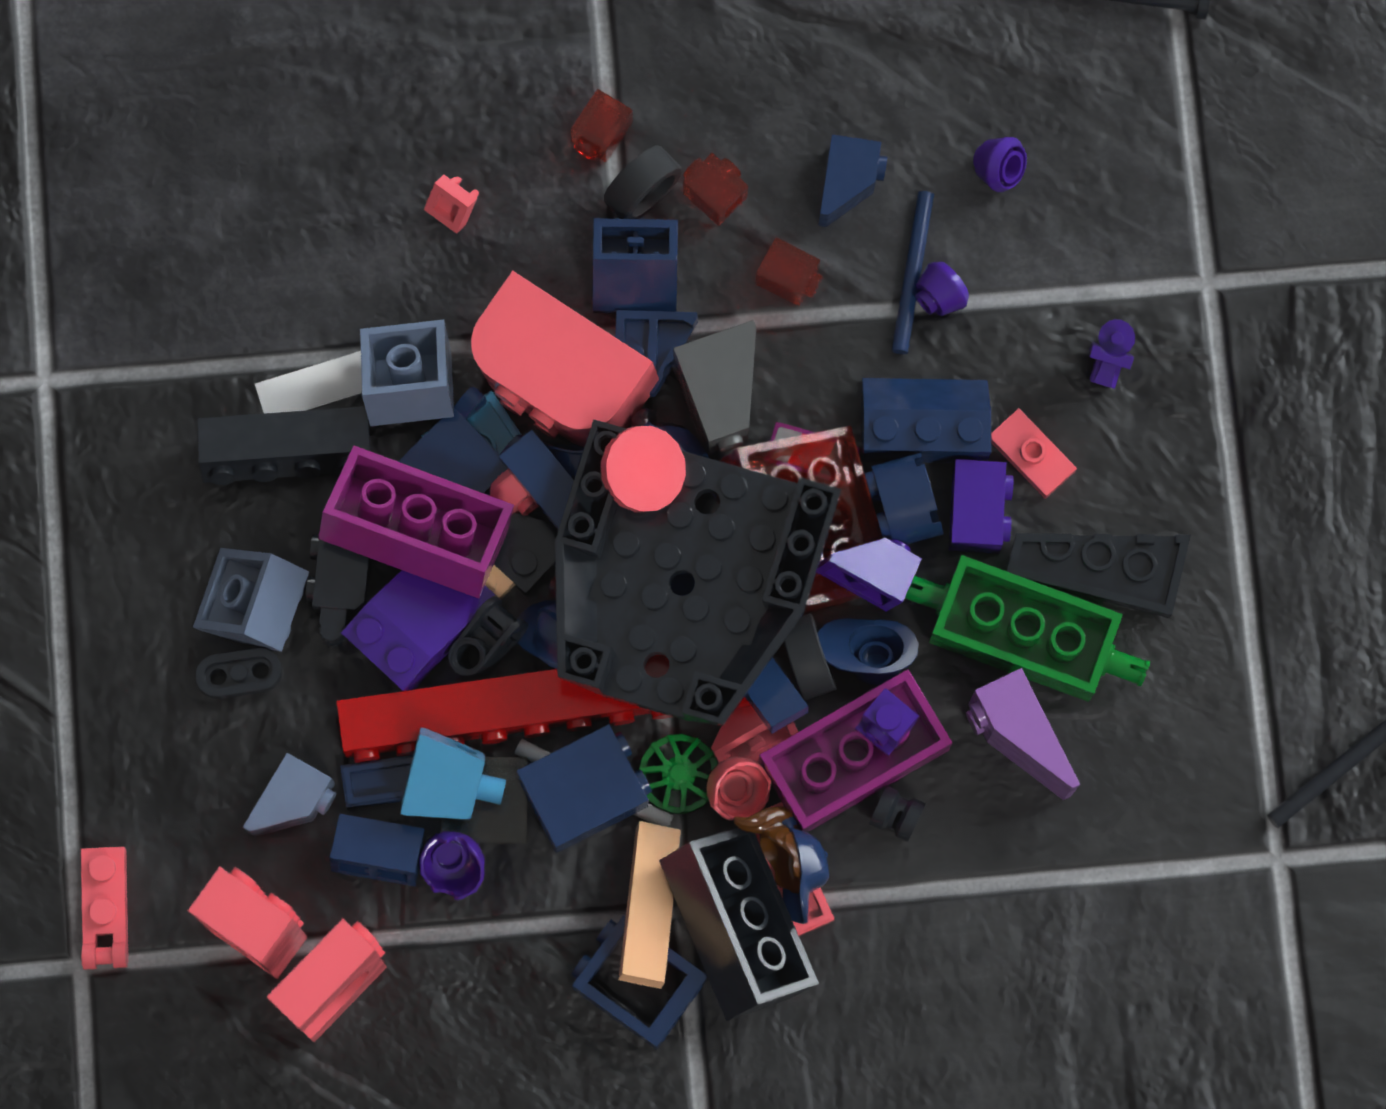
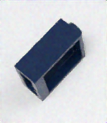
[571,915,708,1050]

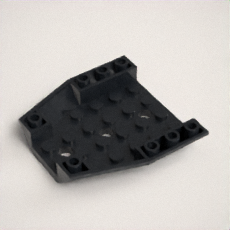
[555,419,841,726]

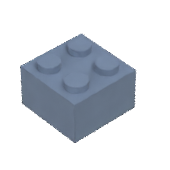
[360,319,454,426]

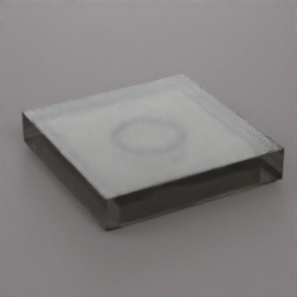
[441,757,528,844]

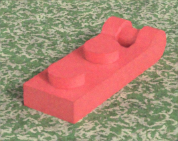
[81,847,128,970]

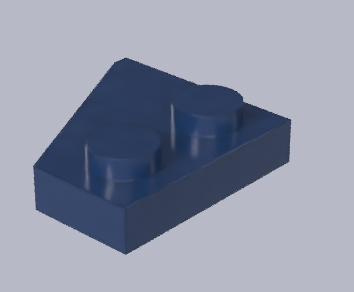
[615,310,698,397]

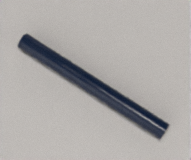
[891,191,934,354]

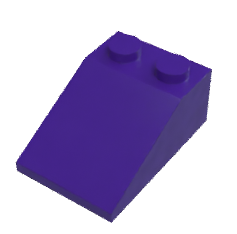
[341,570,496,691]

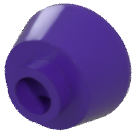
[973,137,1027,193]
[915,261,969,316]

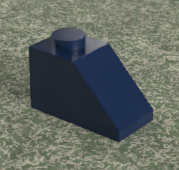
[818,135,887,227]

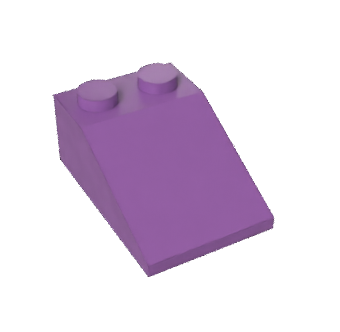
[966,668,1080,800]

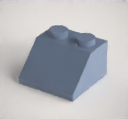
[193,548,309,652]

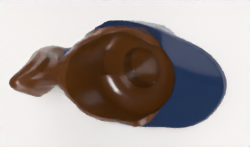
[734,806,829,924]

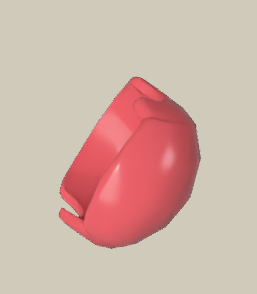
[706,757,771,821]

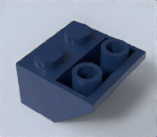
[593,218,678,313]

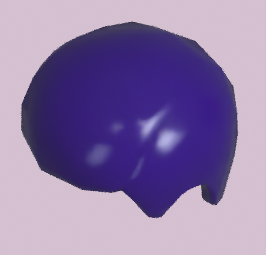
[419,831,485,900]

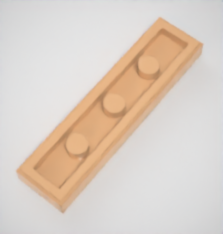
[619,821,681,989]

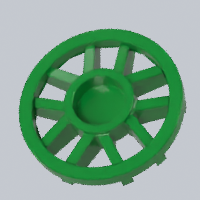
[639,734,718,814]

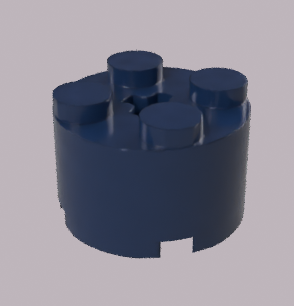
[865,453,944,545]

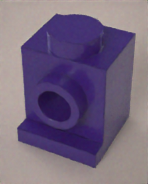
[855,688,919,756]

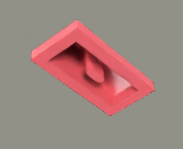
[711,706,798,763]

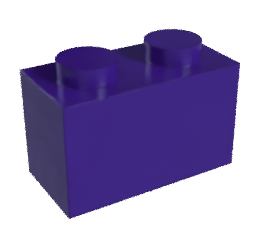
[948,459,1013,554]

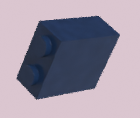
[517,724,652,853]

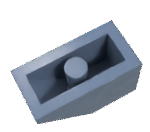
[243,753,336,837]

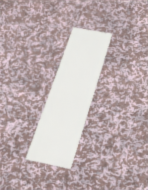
[255,351,362,413]

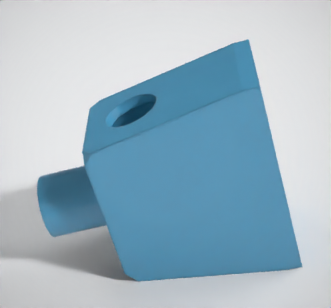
[400,727,506,819]

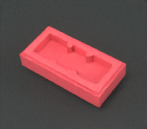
[991,408,1077,499]

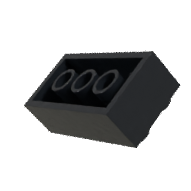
[659,828,819,1021]

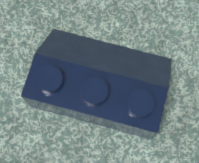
[861,378,991,463]

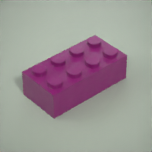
[319,446,514,599]
[758,669,952,832]

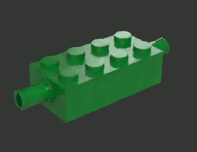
[905,555,1151,702]

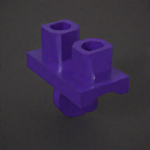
[1088,319,1135,389]

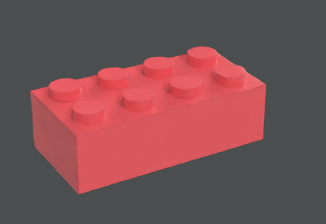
[188,867,308,979]

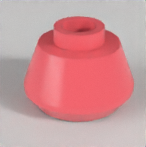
[490,469,538,516]

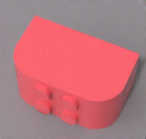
[471,271,659,447]

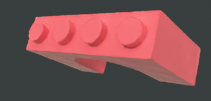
[267,919,387,1042]

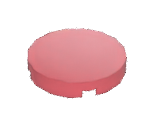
[601,426,686,512]

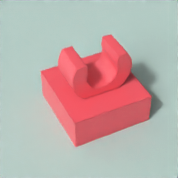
[424,175,479,234]

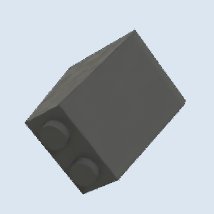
[673,320,756,462]

